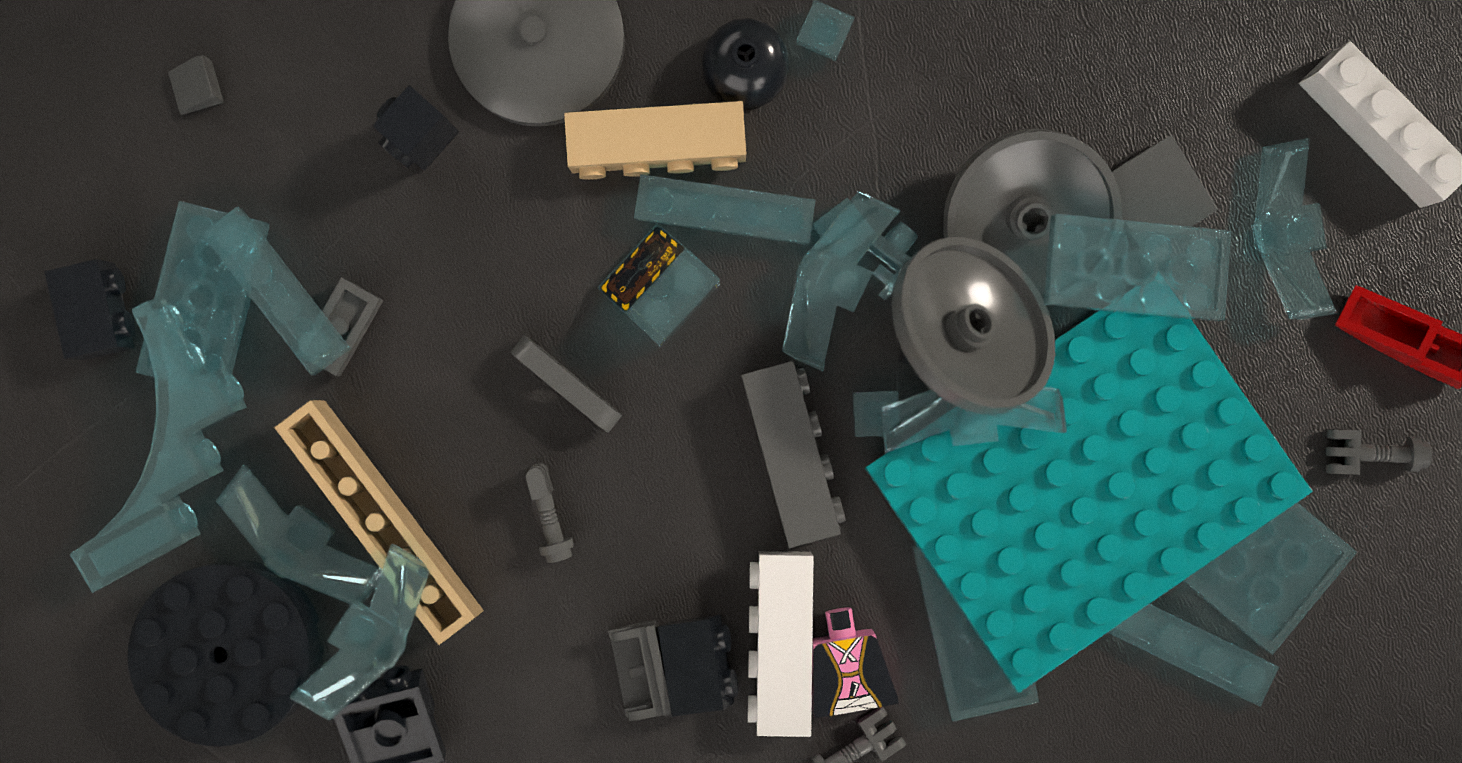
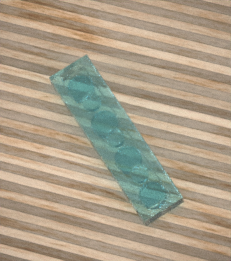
[634,174,816,245]
[202,207,351,376]
[1107,604,1279,707]

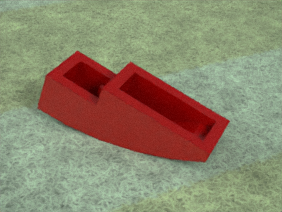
[1335,285,1462,390]

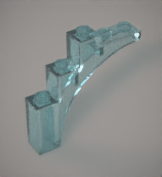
[70,299,247,593]

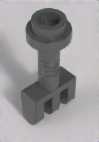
[1325,429,1432,475]
[526,463,575,563]
[811,707,906,763]

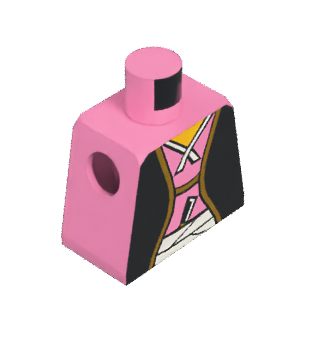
[811,607,899,718]

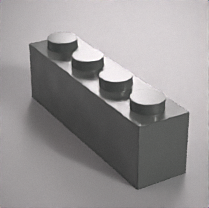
[741,361,846,548]

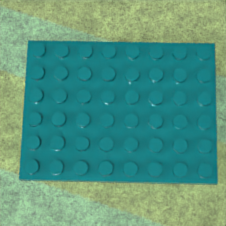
[865,271,1313,693]

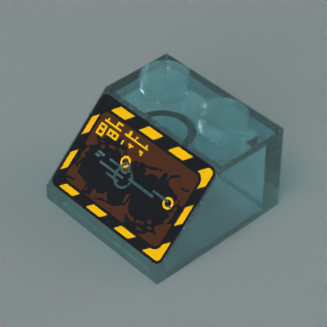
[597,224,721,348]

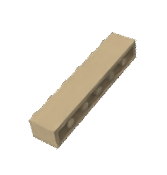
[275,400,484,645]

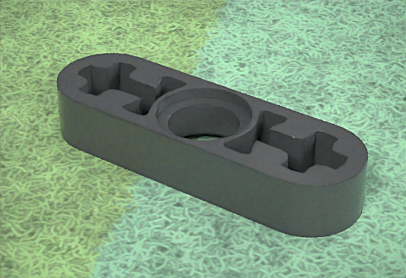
[510,335,623,433]

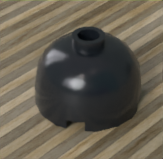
[702,18,789,109]

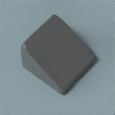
[168,55,224,115]

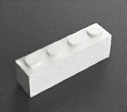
[1298,41,1462,208]
[748,551,813,737]

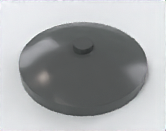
[448,0,625,126]
[943,129,1122,306]
[892,237,1055,415]

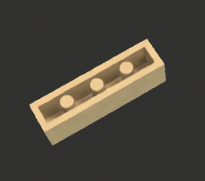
[564,101,746,179]

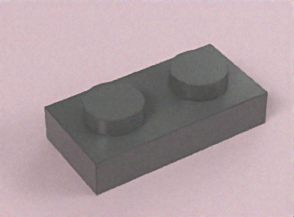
[297,277,384,377]

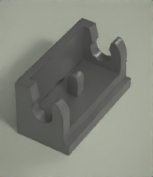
[608,620,671,721]

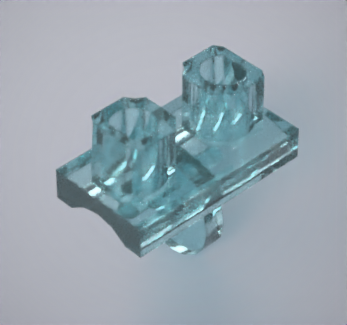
[869,222,918,300]

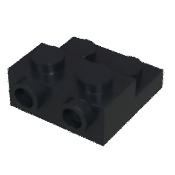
[330,665,446,763]

